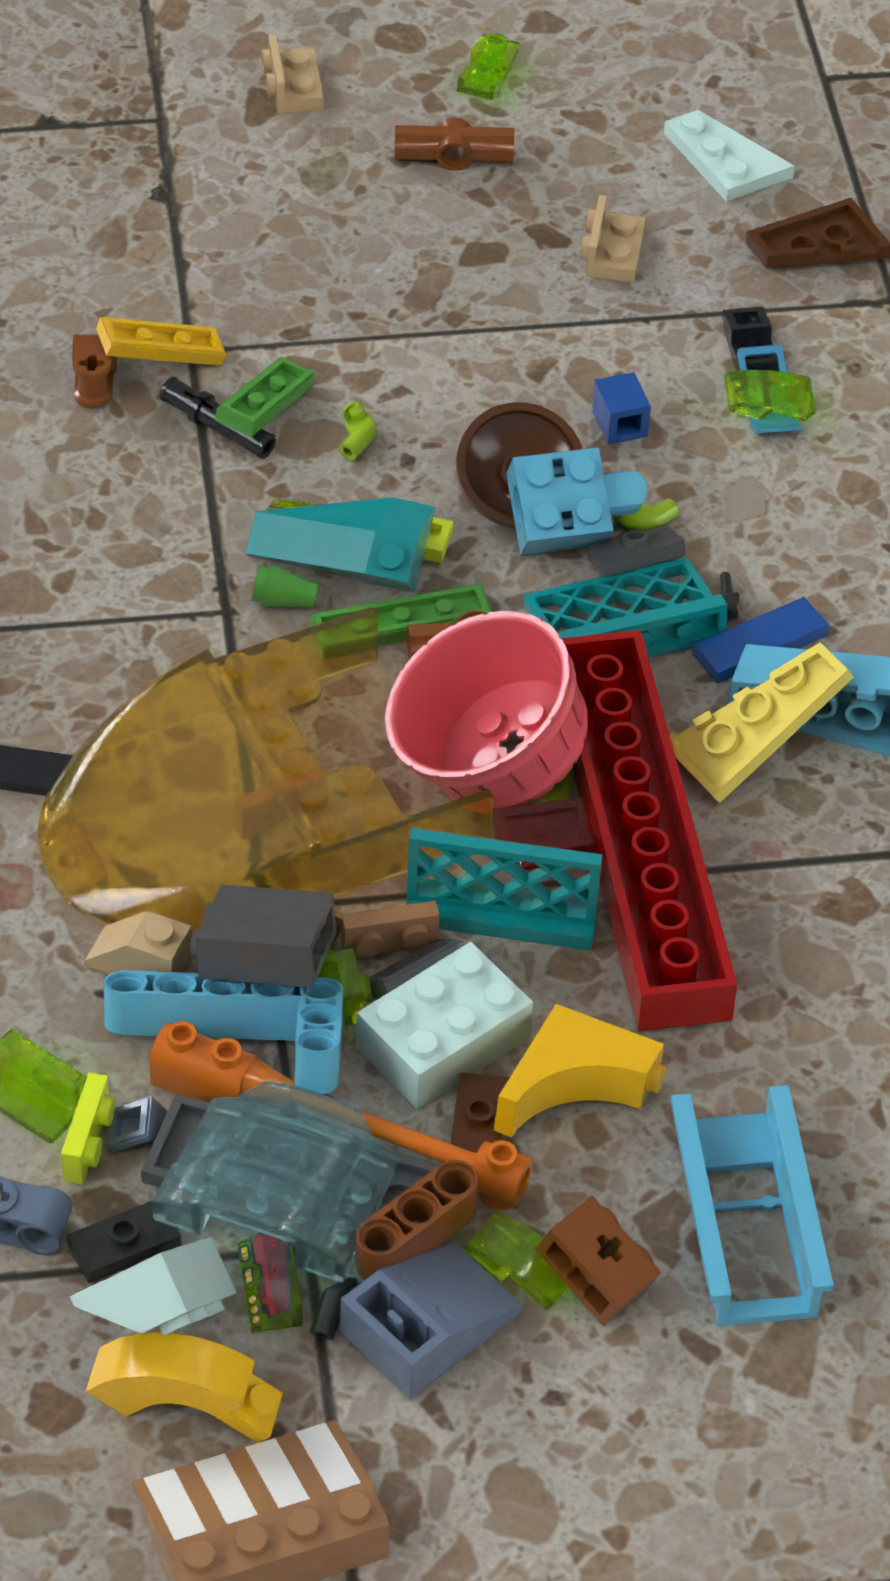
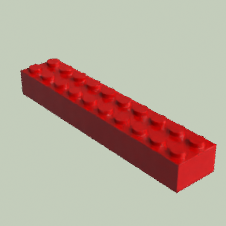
[562,630,738,1031]

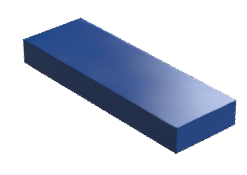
[693,597,829,683]

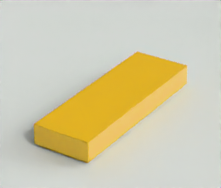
[96,317,227,366]

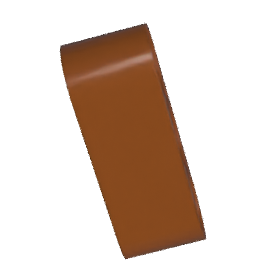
[356,1160,479,1280]

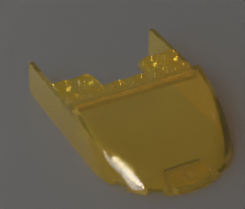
[38,607,494,934]

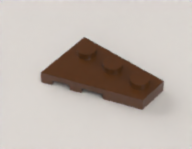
[746,198,890,268]

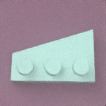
[664,110,795,202]

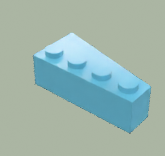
[728,644,890,756]

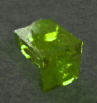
[318,948,372,1026]

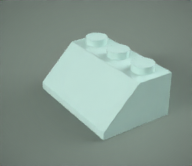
[70,1237,237,1336]

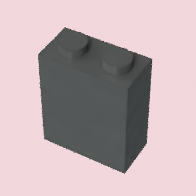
[190,884,336,988]

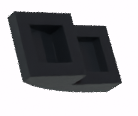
[722,306,780,379]

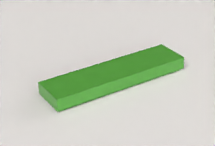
[310,583,492,657]

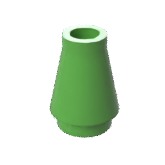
[251,564,318,609]

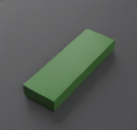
[215,357,316,437]

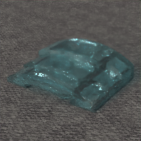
[152,1081,399,1282]

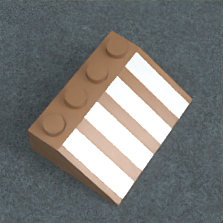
[133,1420,390,1581]

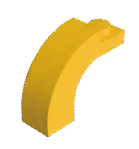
[85,1332,283,1443]

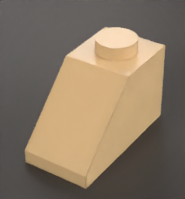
[85,911,193,974]

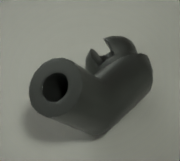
[309,1277,361,1340]

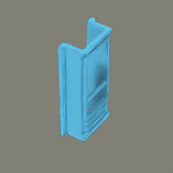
[670,1085,834,1327]

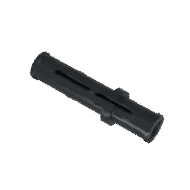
[160,376,276,459]

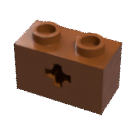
[535,1196,662,1326]

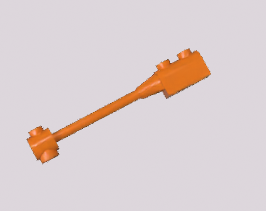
[150,1021,534,1210]

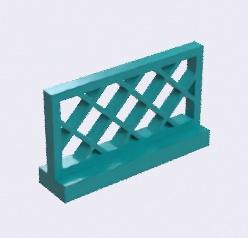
[523,557,727,658]
[406,828,602,951]

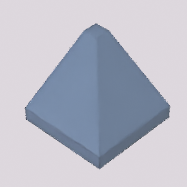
[106,1096,167,1153]

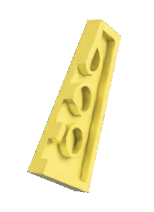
[669,642,854,804]

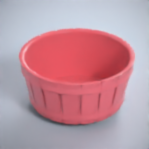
[385,611,588,812]

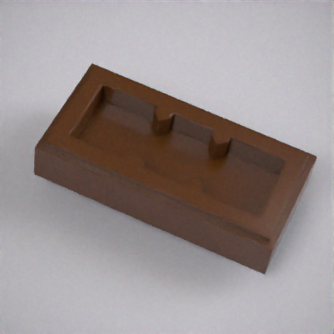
[451,1072,509,1153]

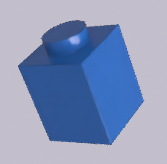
[592,372,651,444]

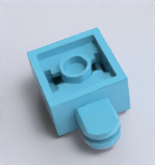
[506,447,647,556]

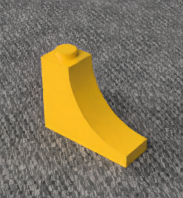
[494,1004,667,1137]

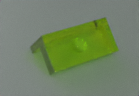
[0,1028,87,1143]

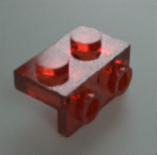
[491,797,598,871]

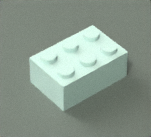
[356,942,533,1110]

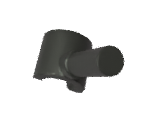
[720,572,740,620]

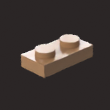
[341,900,440,959]

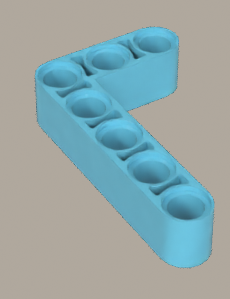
[104,970,344,1095]

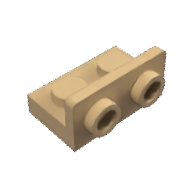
[261,34,324,113]
[580,195,646,283]

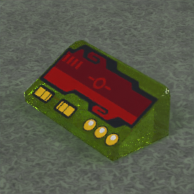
[237,1222,303,1333]

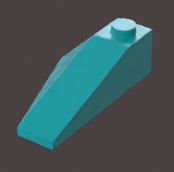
[245,497,436,593]

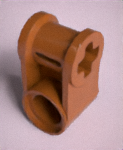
[73,334,117,408]

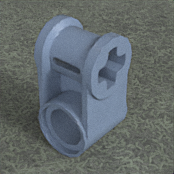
[0,1176,73,1255]

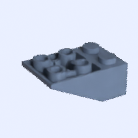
[340,1242,524,1399]

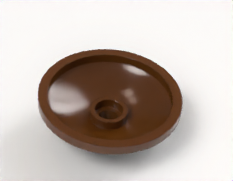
[456,402,583,528]

